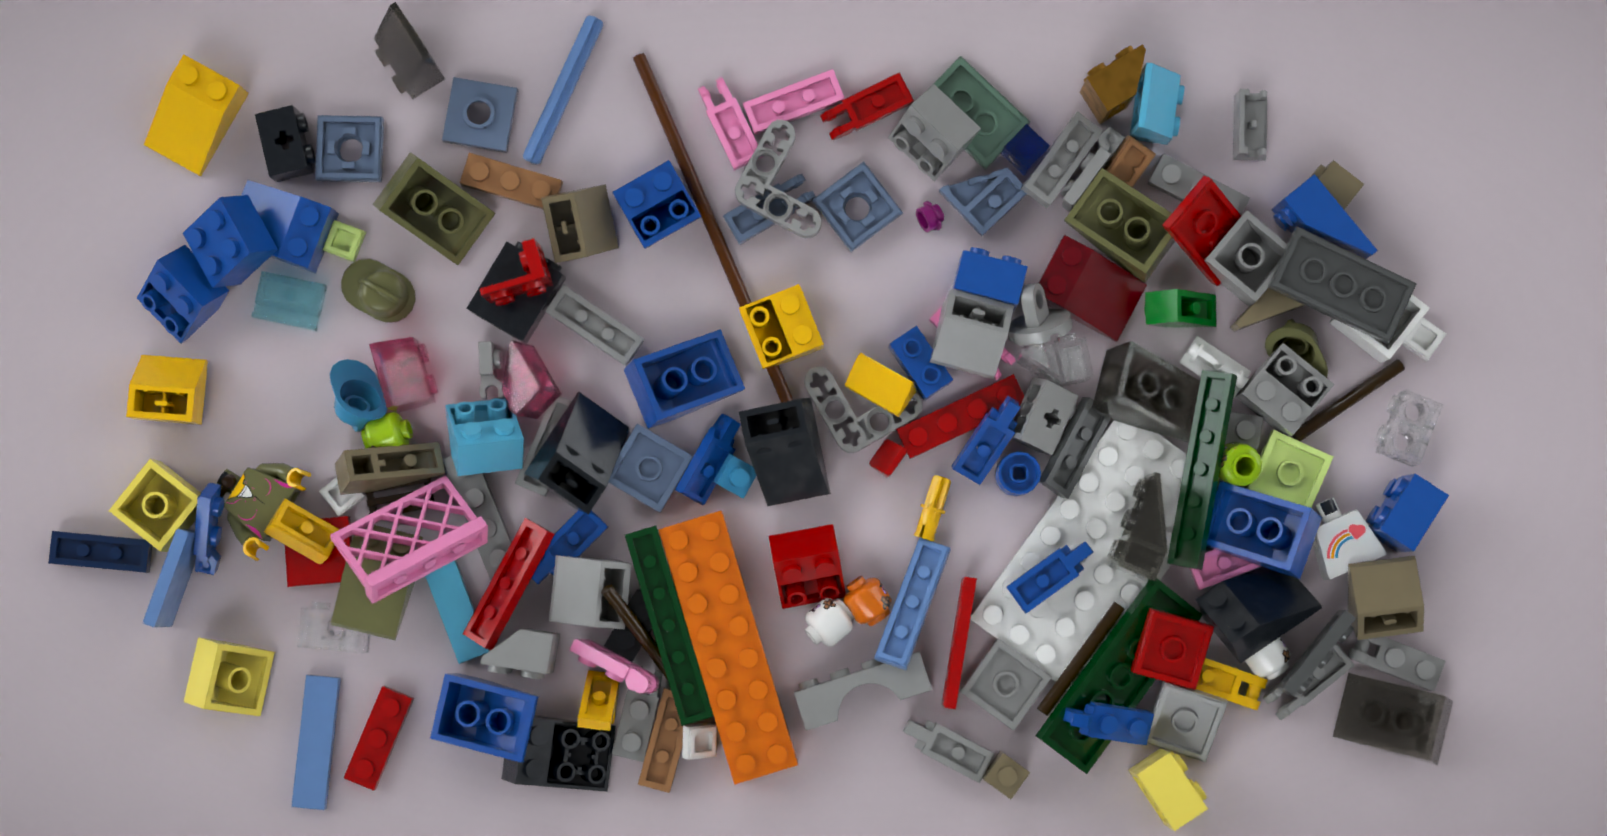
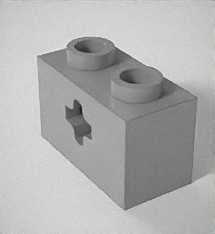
[1012,377,1079,455]

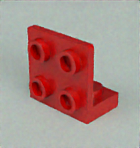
[479,238,553,306]

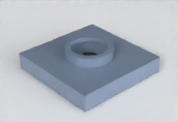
[442,77,518,153]
[315,115,384,182]
[812,161,903,253]

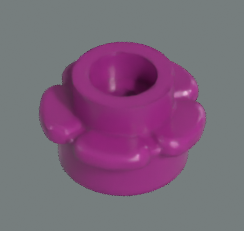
[916,201,944,232]

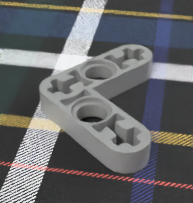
[735,120,822,239]
[804,367,923,453]

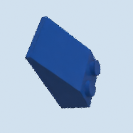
[1271,174,1378,259]
[242,180,339,274]
[623,329,745,429]
[1207,481,1322,579]
[430,673,539,763]

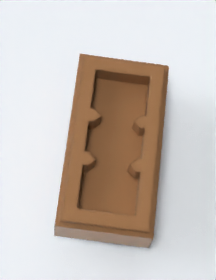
[1104,135,1156,188]

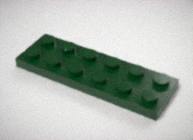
[1035,576,1203,774]

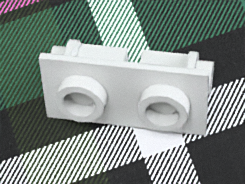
[1179,336,1251,399]

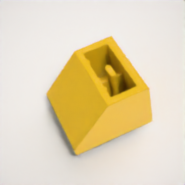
[739,284,824,369]
[126,355,208,425]

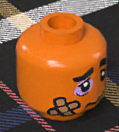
[843,576,892,626]

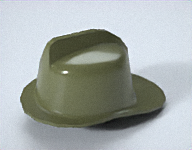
[341,259,416,323]
[1265,319,1328,378]

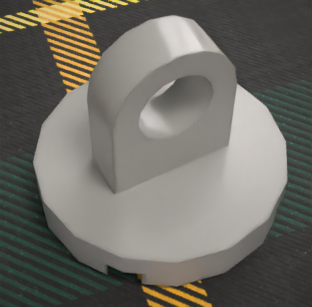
[1008,283,1073,346]

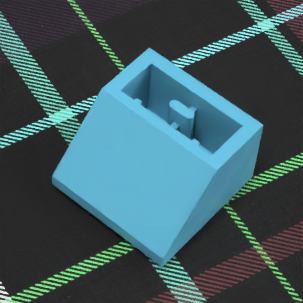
[445,398,524,476]

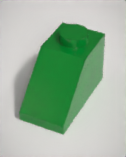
[1144,289,1216,327]

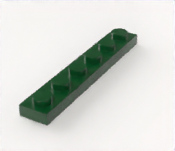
[1167,370,1237,570]
[625,525,714,726]

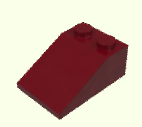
[1038,235,1147,342]

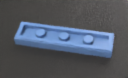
[874,537,951,670]
[291,675,341,810]

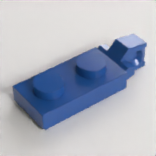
[951,396,1021,485]
[675,414,741,505]
[193,483,224,575]
[531,510,609,585]
[1006,542,1094,614]
[1063,701,1154,746]

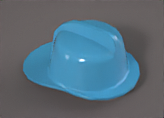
[329,359,388,432]

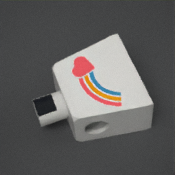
[1313,497,1387,580]

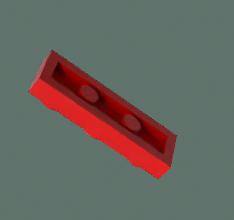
[343,686,414,791]

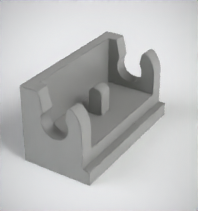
[1233,89,1267,161]

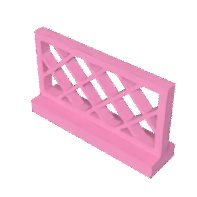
[330,475,488,604]

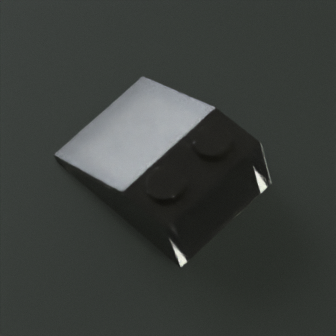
[374,2,445,99]
[1092,341,1200,442]
[1333,673,1453,765]

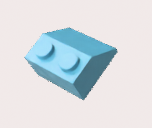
[1130,62,1184,145]

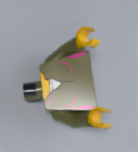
[217,463,311,561]

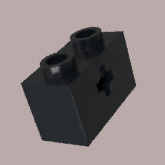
[255,105,316,182]

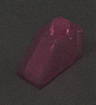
[502,340,562,419]

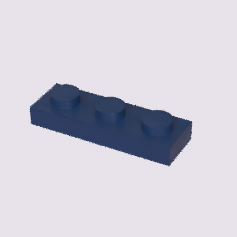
[48,531,153,573]

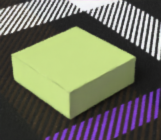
[323,220,366,262]

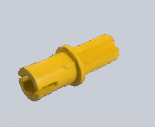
[914,475,951,542]

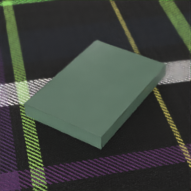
[934,56,1030,170]

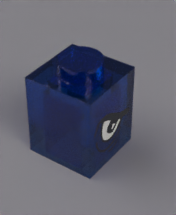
[1001,124,1050,176]

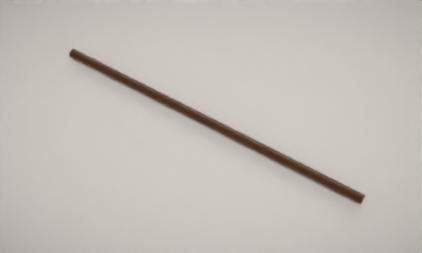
[633,53,794,403]

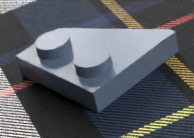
[939,168,1027,237]

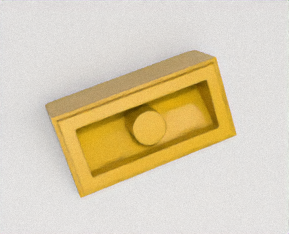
[845,353,917,417]
[264,498,340,564]

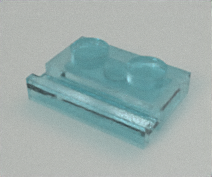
[251,271,327,331]

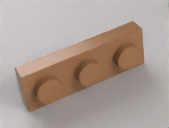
[460,152,563,210]
[638,688,689,793]

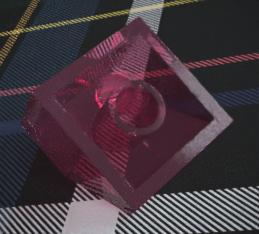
[369,337,438,413]

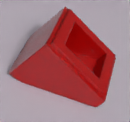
[869,439,907,478]

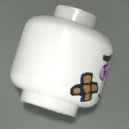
[804,598,854,647]
[1245,637,1291,680]

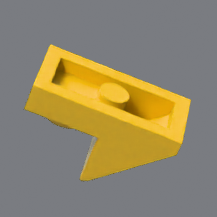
[577,670,620,731]

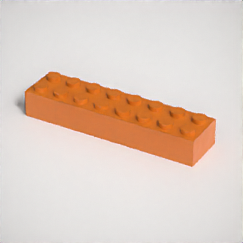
[658,510,798,785]

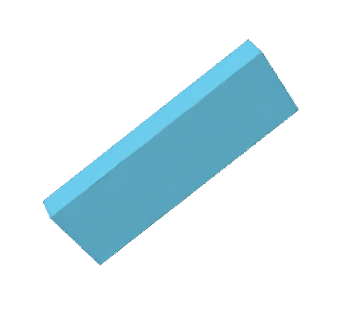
[425,560,490,664]

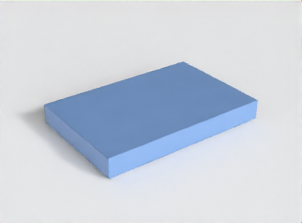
[143,529,196,628]

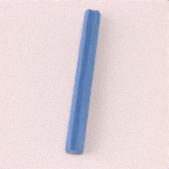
[523,16,603,165]

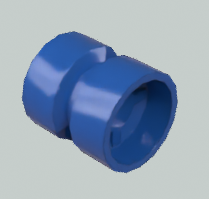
[994,452,1041,496]

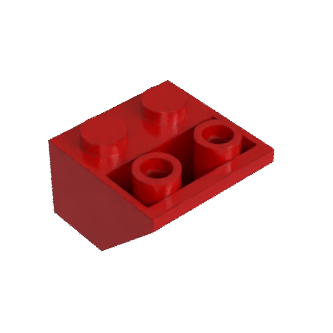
[768,524,846,609]

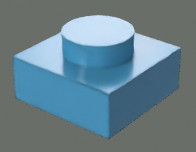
[713,454,756,499]

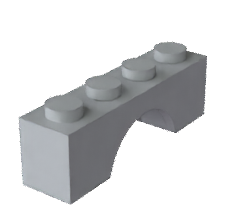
[794,651,932,731]

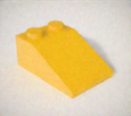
[144,54,249,177]

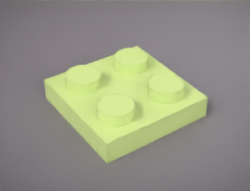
[1246,430,1334,508]

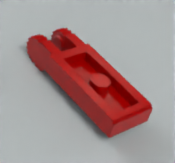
[820,72,914,140]

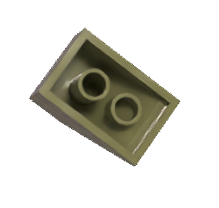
[372,152,496,265]
[1064,168,1175,283]
[331,525,423,640]

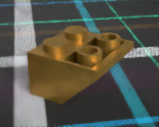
[1080,44,1146,124]

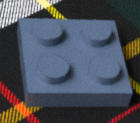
[609,424,693,513]

